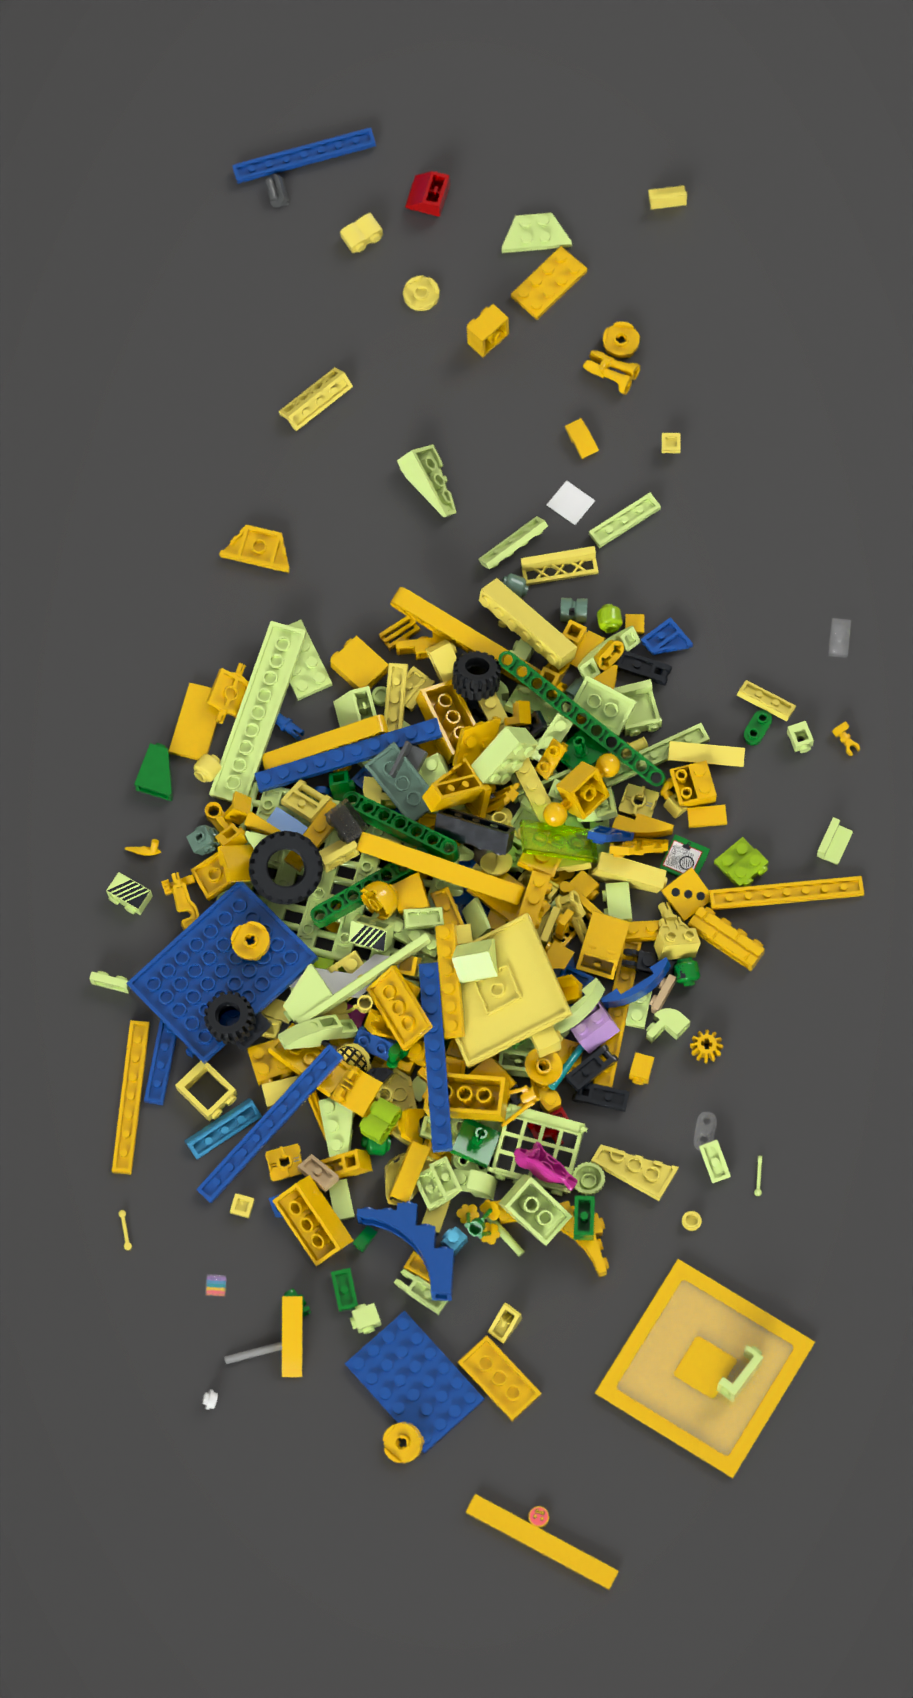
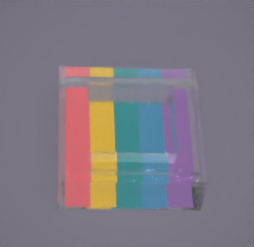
[205,1274,227,1296]

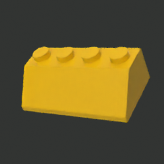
[272,1175,354,1266]

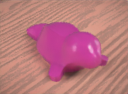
[514,1142,578,1191]

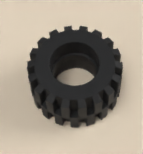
[452,651,501,701]
[204,991,256,1045]

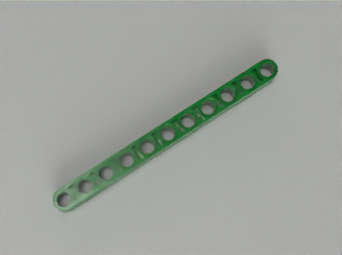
[498,651,666,787]

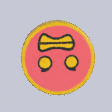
[529,1506,549,1528]

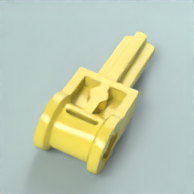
[555,890,587,945]

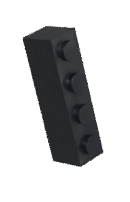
[434,808,515,855]

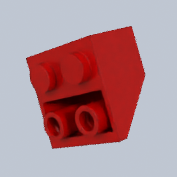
[405,171,450,217]

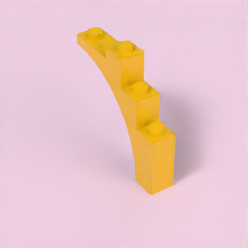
[496,1200,609,1277]

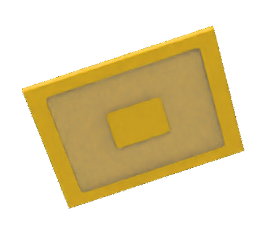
[595,1259,815,1478]

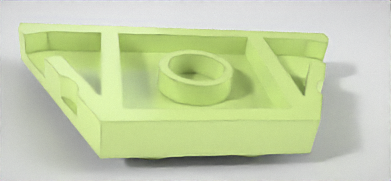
[502,213,572,253]

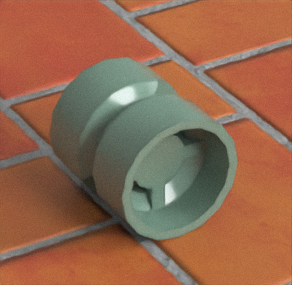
[560,598,588,623]

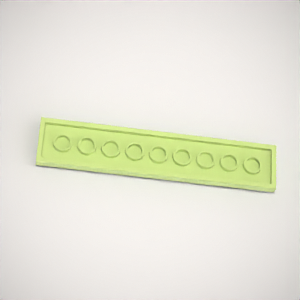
[209,621,307,802]

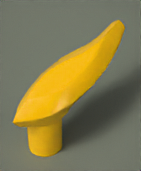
[125,839,161,856]

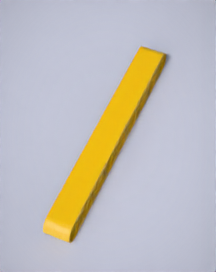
[390,587,541,688]
[356,832,525,906]

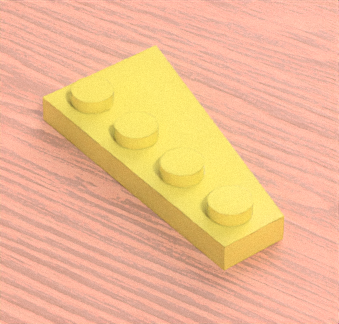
[591,1145,679,1201]

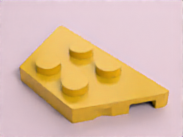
[219,525,290,573]
[452,716,501,767]

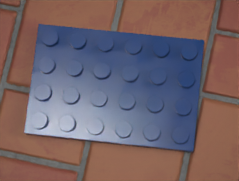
[345,1311,485,1453]

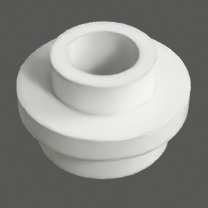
[202,1389,218,1410]

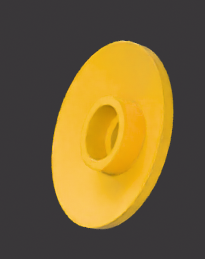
[525,1048,563,1085]

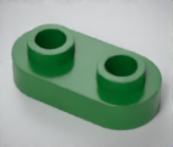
[744,710,772,746]

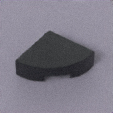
[366,1068,394,1084]

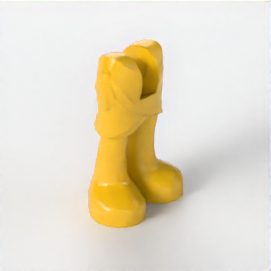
[583,350,641,395]

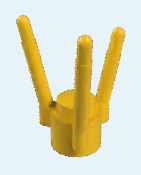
[501,1085,541,1127]

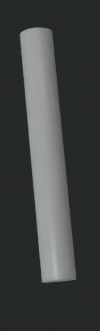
[224,1341,282,1364]

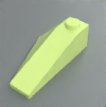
[397,445,457,517]

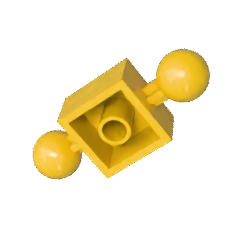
[543,753,620,827]

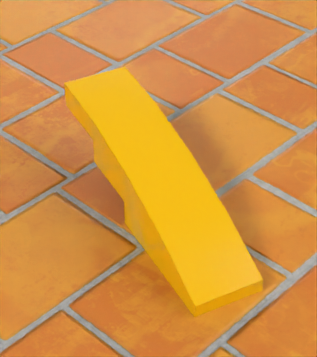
[282,1296,302,1377]

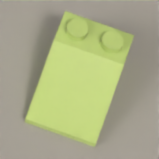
[498,1174,572,1246]

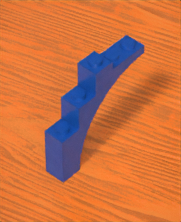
[357,1201,455,1301]

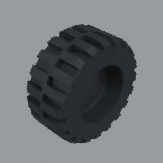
[249,831,323,905]

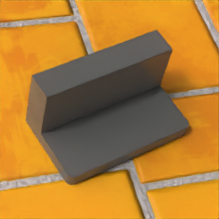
[389,741,428,778]

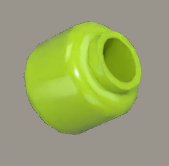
[597,604,623,633]

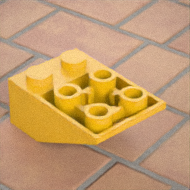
[576,911,630,980]

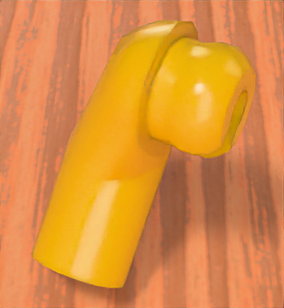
[660,777,674,800]

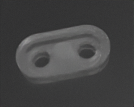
[693,1112,717,1151]

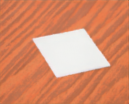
[547,481,595,525]

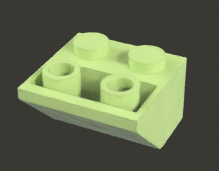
[333,686,377,727]

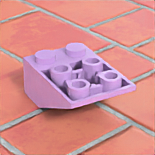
[570,1001,620,1054]

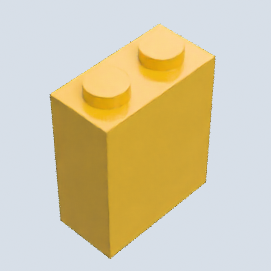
[330,635,389,690]

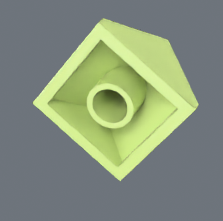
[452,938,498,983]

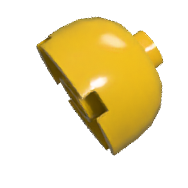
[360,881,398,920]

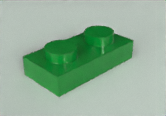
[331,1268,358,1312]

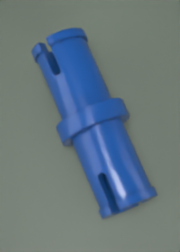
[275,712,305,741]

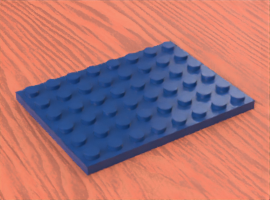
[126,882,319,1064]

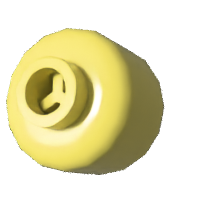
[194,754,222,783]

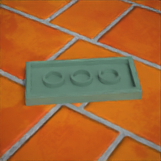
[364,742,430,822]

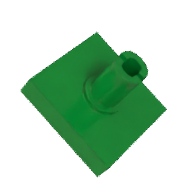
[560,729,608,770]
[450,1119,501,1168]

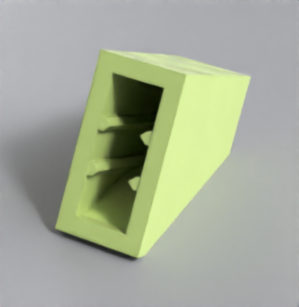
[283,964,333,1024]

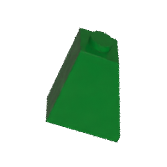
[134,743,173,801]

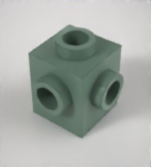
[186,825,220,856]

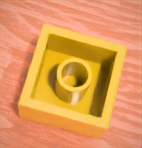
[467,304,509,357]

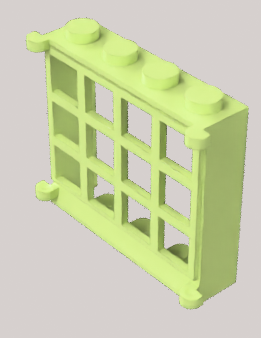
[486,1104,588,1196]

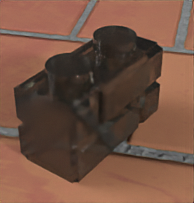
[324,798,369,844]

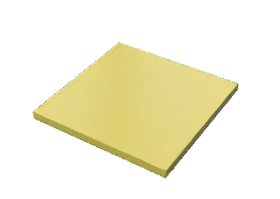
[432,913,573,1068]

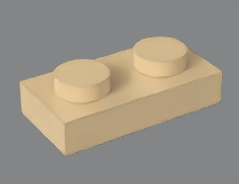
[649,974,676,1014]
[298,1154,339,1192]

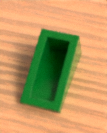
[353,1225,378,1253]

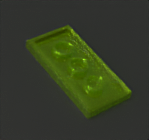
[519,819,598,863]

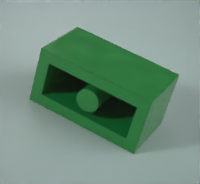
[574,1195,595,1241]

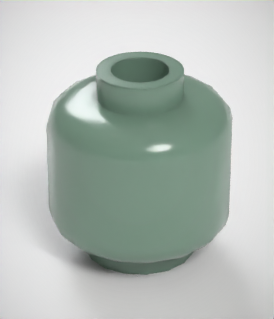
[501,573,529,598]

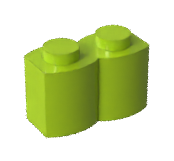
[359,1097,402,1145]

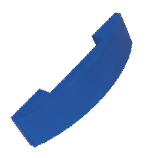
[601,957,671,1008]

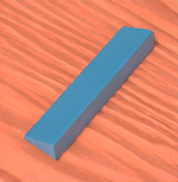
[185,1098,262,1159]

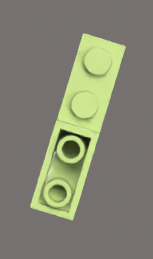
[278,1014,358,1050]

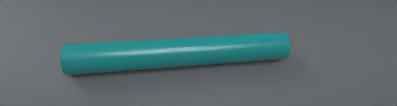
[549,1045,584,1090]

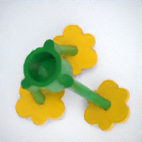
[457,1200,502,1245]

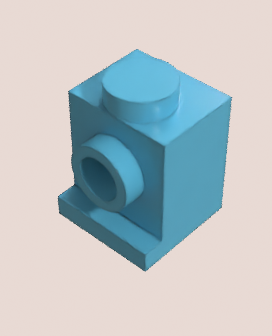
[440,1226,468,1256]

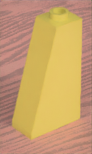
[588,851,667,893]

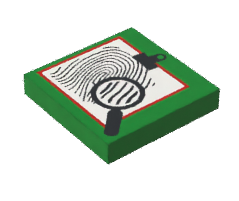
[659,834,710,877]

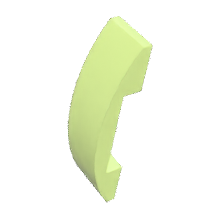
[577,626,641,680]
[553,978,605,1034]

